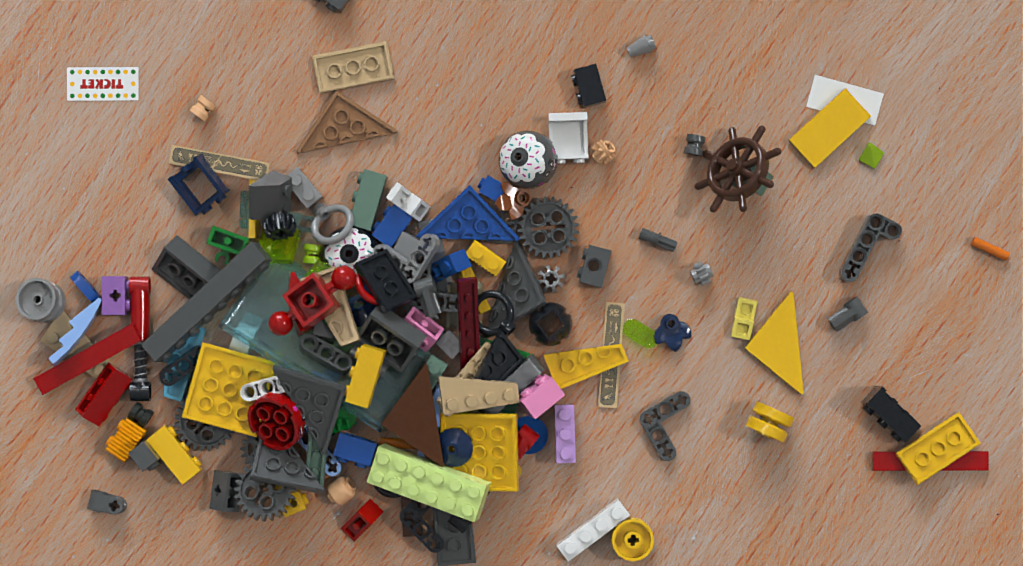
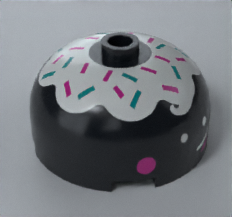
[322,226,378,281]

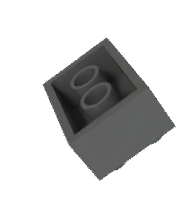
[357,305,427,373]

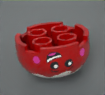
[247,391,306,450]

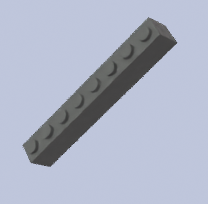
[141,242,273,363]

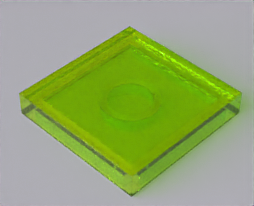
[259,228,301,264]

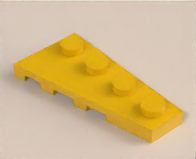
[543,344,629,389]

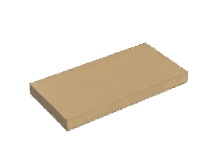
[312,41,395,94]

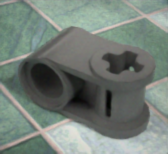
[87,490,127,515]

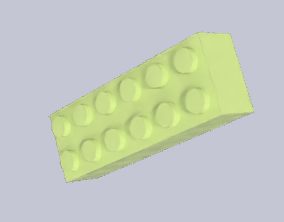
[367,443,491,522]

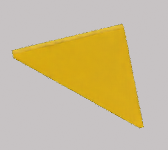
[744,291,804,395]

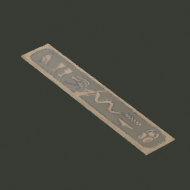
[169,145,270,180]
[598,302,625,408]

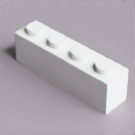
[556,498,630,562]

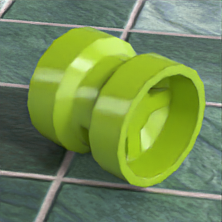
[302,244,323,265]

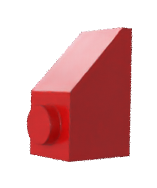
[340,499,384,542]

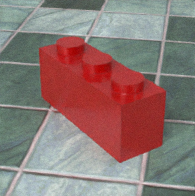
[75,362,133,426]

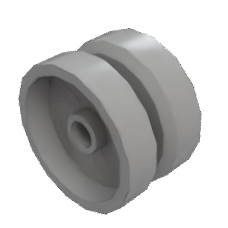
[15,278,66,323]

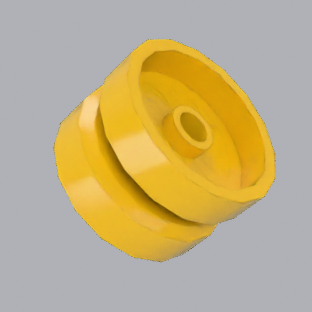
[745,401,795,443]
[611,517,654,562]

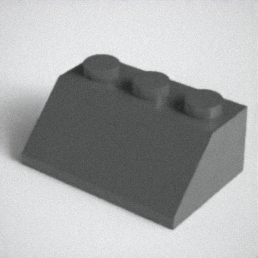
[152,235,221,299]

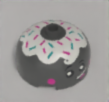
[499,130,558,189]

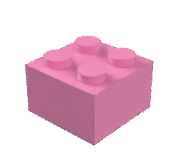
[518,373,565,419]

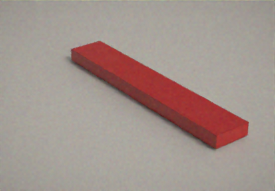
[33,323,142,395]
[872,451,989,471]

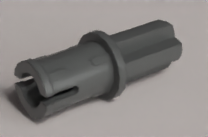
[638,228,677,252]

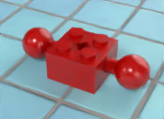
[268,266,356,336]

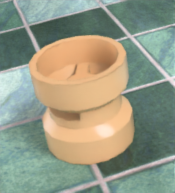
[190,95,216,121]

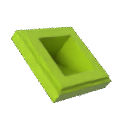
[858,142,884,169]

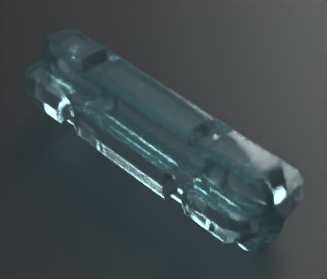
[240,191,249,228]

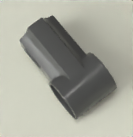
[413,276,442,317]
[827,296,868,332]

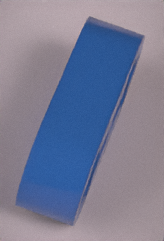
[70,270,101,303]

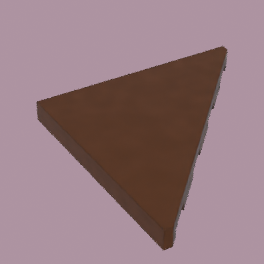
[381,363,444,466]

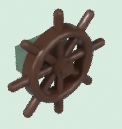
[695,126,782,213]

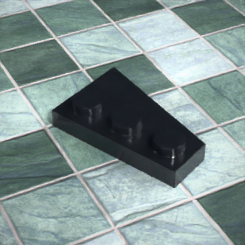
[473,331,524,381]

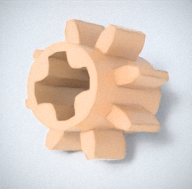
[592,140,616,164]

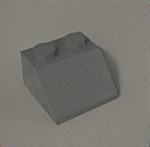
[249,170,292,220]

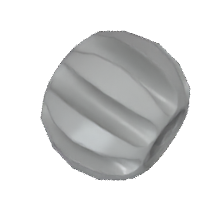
[537,265,565,294]

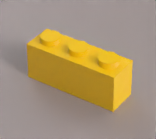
[344,344,386,408]
[147,425,203,485]

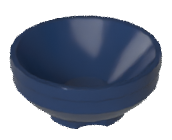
[348,295,377,327]

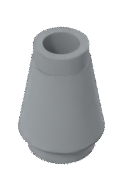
[627,34,657,57]

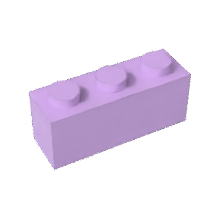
[554,404,576,463]

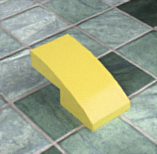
[731,297,758,340]

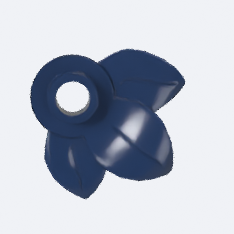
[654,314,691,352]

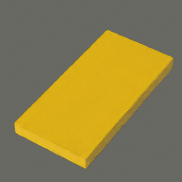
[789,88,871,168]
[895,412,981,486]

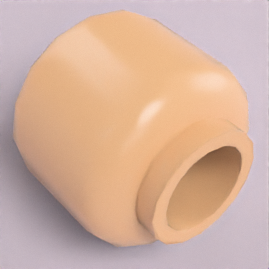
[327,476,356,505]

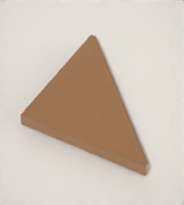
[296,90,398,154]

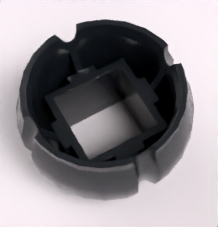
[529,302,572,346]

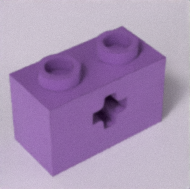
[102,276,131,315]

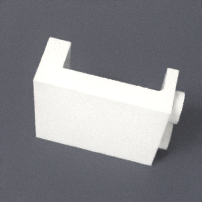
[548,112,589,164]

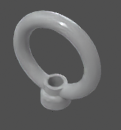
[311,203,354,245]

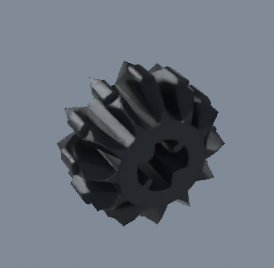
[263,211,297,241]

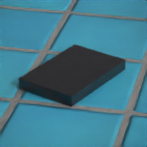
[354,249,417,314]

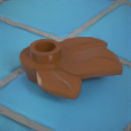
[495,182,531,219]

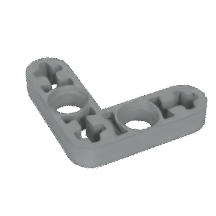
[373,234,440,283]

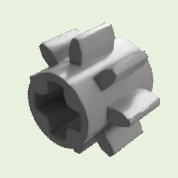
[690,261,713,286]

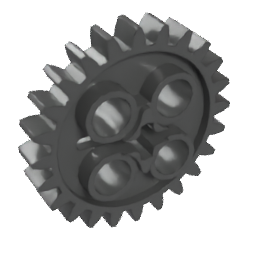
[517,197,579,259]
[174,395,235,451]
[234,462,297,522]

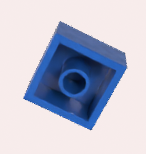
[333,431,379,469]

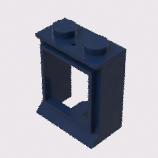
[168,153,230,216]

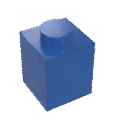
[477,175,504,202]

